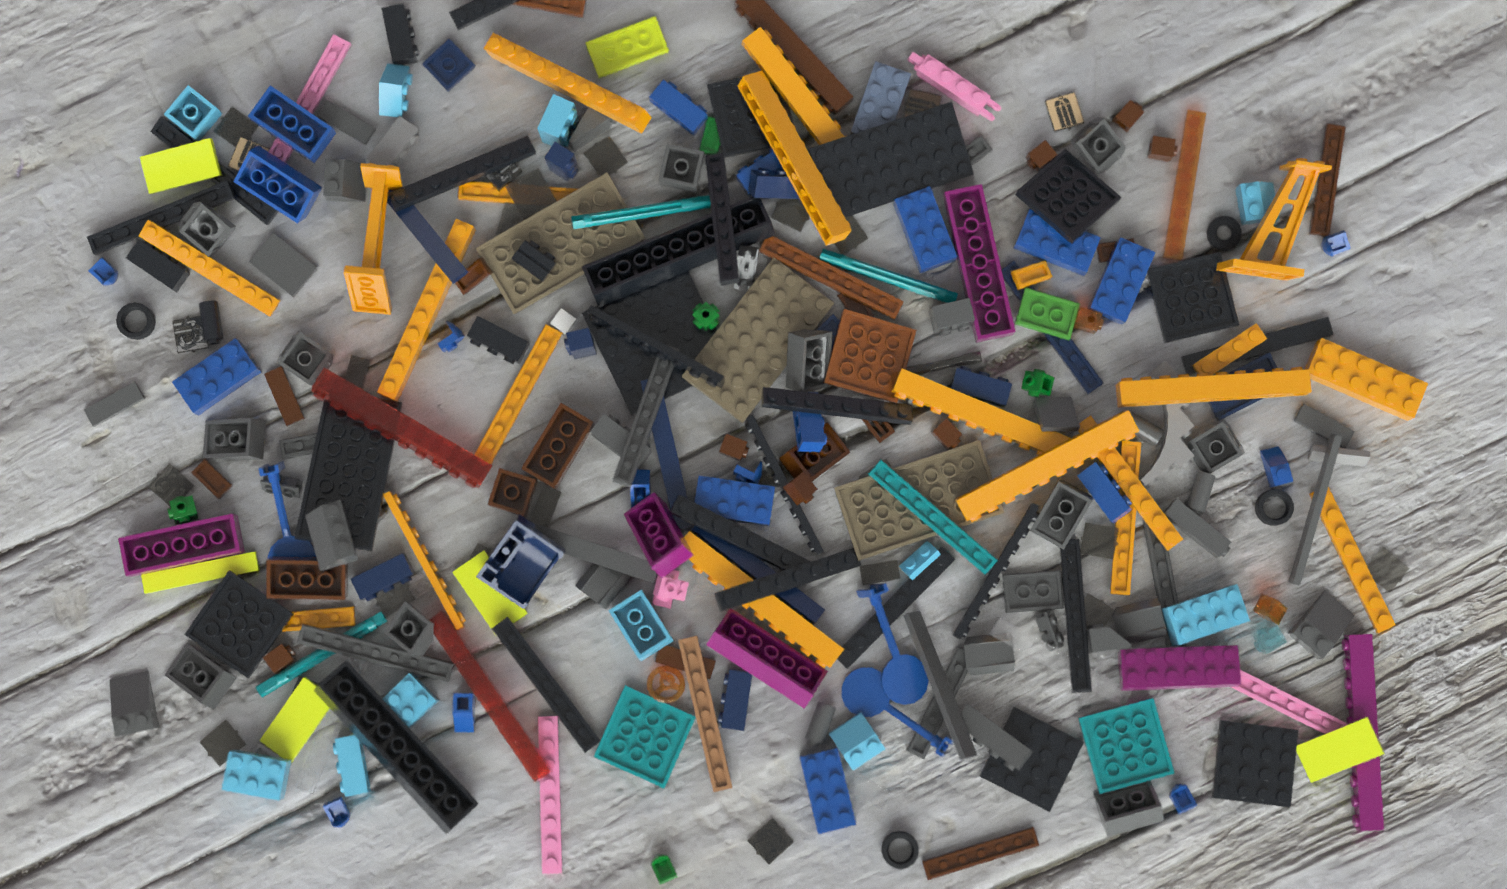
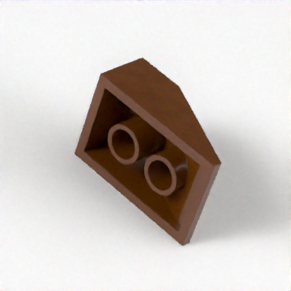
[779,422,850,481]

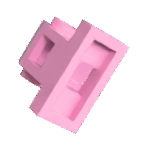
[652,570,689,609]

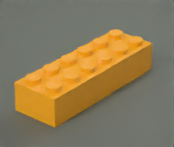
[1304,338,1428,421]

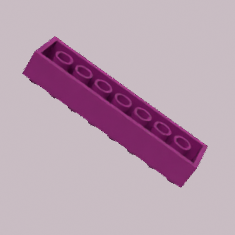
[943,184,1016,343]

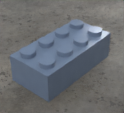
[850,61,911,135]

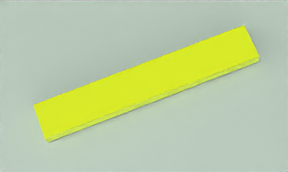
[141,551,260,594]

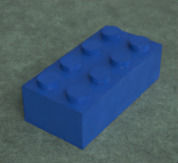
[248,85,336,164]
[233,145,323,223]
[893,186,957,274]
[1013,209,1101,276]
[1087,237,1156,324]
[172,338,262,416]
[695,476,775,526]
[799,747,856,834]

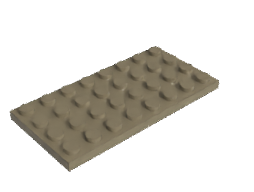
[475,173,646,315]
[682,257,834,423]
[834,440,1004,561]

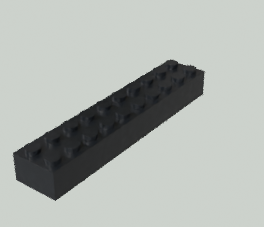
[582,196,775,307]
[314,660,479,834]

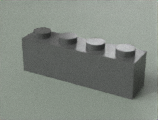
[961,704,1032,771]

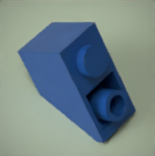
[453,693,476,733]

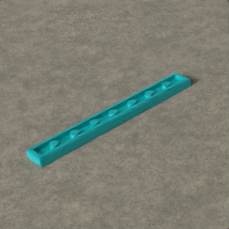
[868,459,998,575]

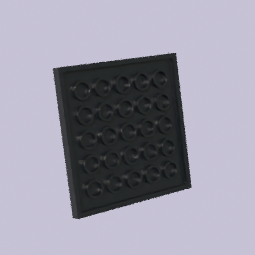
[582,271,717,416]

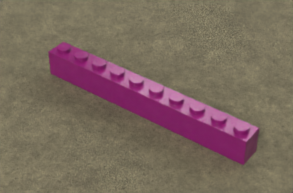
[1342,634,1384,831]

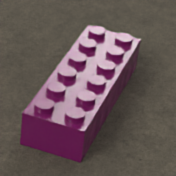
[118,513,245,577]
[706,609,828,709]
[1118,645,1241,691]

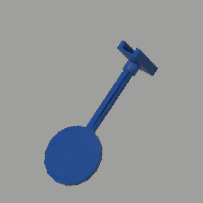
[259,461,316,558]
[856,583,929,705]
[842,667,953,758]

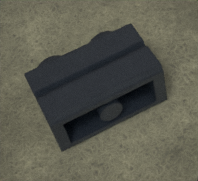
[512,240,557,282]

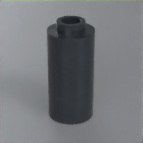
[199,300,224,345]

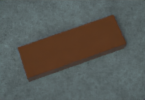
[264,366,305,427]
[655,645,716,679]

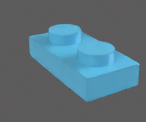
[899,541,941,580]

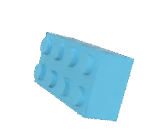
[1161,584,1250,646]

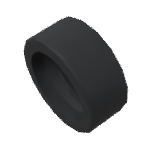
[116,302,156,340]
[1255,489,1294,526]
[881,831,919,869]

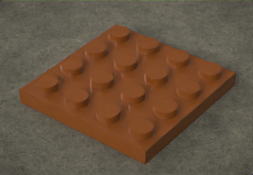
[823,309,916,403]

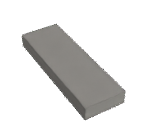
[1308,445,1370,467]

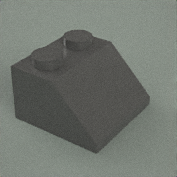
[323,158,366,202]
[384,601,434,656]
[1087,624,1131,653]

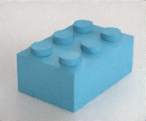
[537,94,580,147]
[608,590,674,661]
[221,749,292,801]

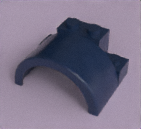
[476,514,566,609]

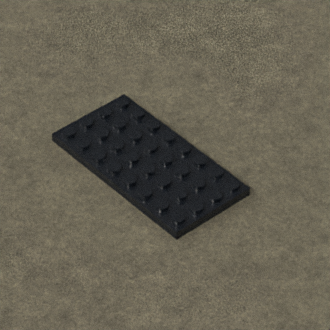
[808,101,974,218]
[294,390,403,551]

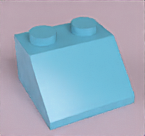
[1235,181,1279,226]
[829,712,885,770]

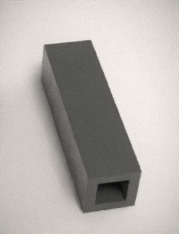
[1163,499,1231,558]

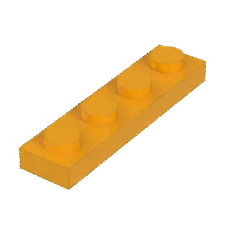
[1192,323,1267,376]

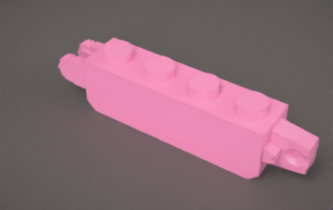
[908,52,1001,121]

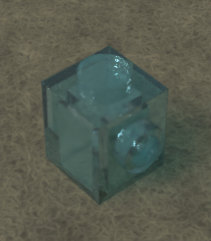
[1253,625,1287,654]

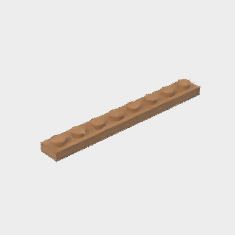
[678,636,733,792]

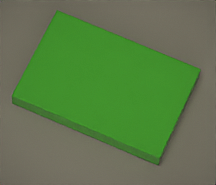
[1014,287,1080,341]

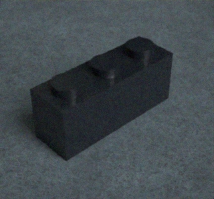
[381,3,419,65]
[126,239,190,293]
[467,316,530,365]

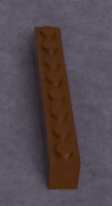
[735,0,853,116]

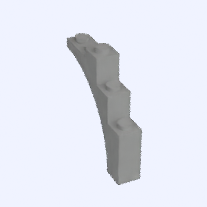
[1139,361,1194,487]

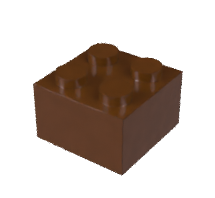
[487,468,538,518]

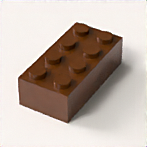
[521,403,595,490]
[266,556,348,600]

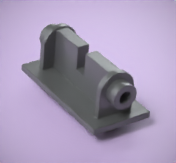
[260,475,303,498]
[1035,610,1064,651]

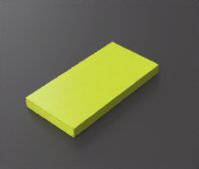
[585,16,669,78]
[140,138,222,194]
[452,550,528,635]
[259,677,330,763]
[1296,717,1384,783]

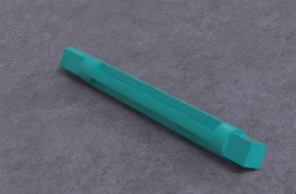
[571,195,711,229]
[819,248,958,303]
[255,611,388,698]

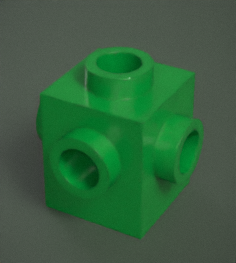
[692,302,720,331]
[1021,369,1055,398]
[167,495,198,525]

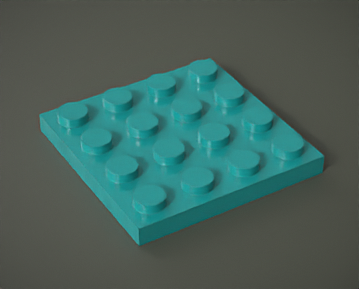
[594,685,696,789]
[1078,698,1175,794]

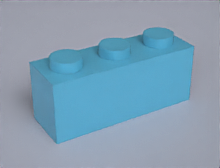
[333,735,371,797]

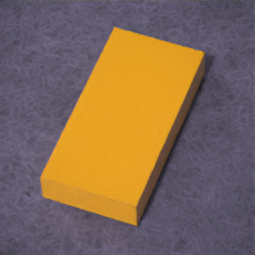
[1011,260,1053,290]

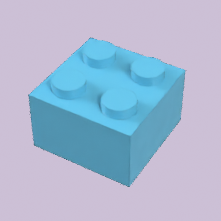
[164,85,222,141]
[383,673,439,728]

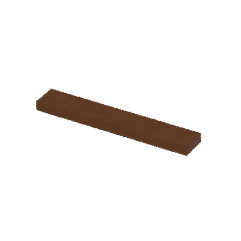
[1309,123,1346,237]
[922,827,1039,880]

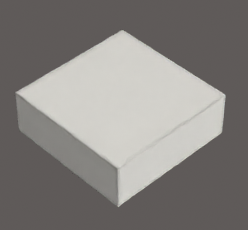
[550,308,577,335]

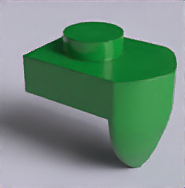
[651,854,678,885]

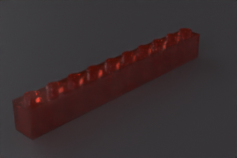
[311,368,493,489]
[429,611,554,783]

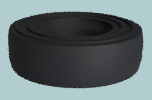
[1207,216,1242,250]

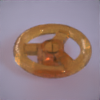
[647,666,685,703]

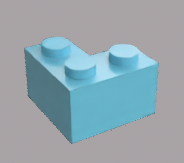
[379,63,413,118]

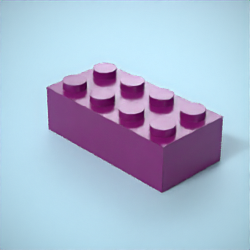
[624,492,694,578]

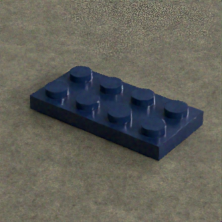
[1208,352,1277,421]

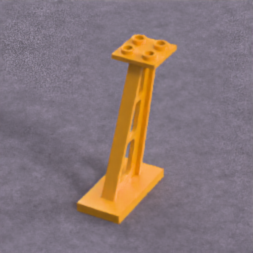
[1216,158,1332,281]
[344,163,403,315]

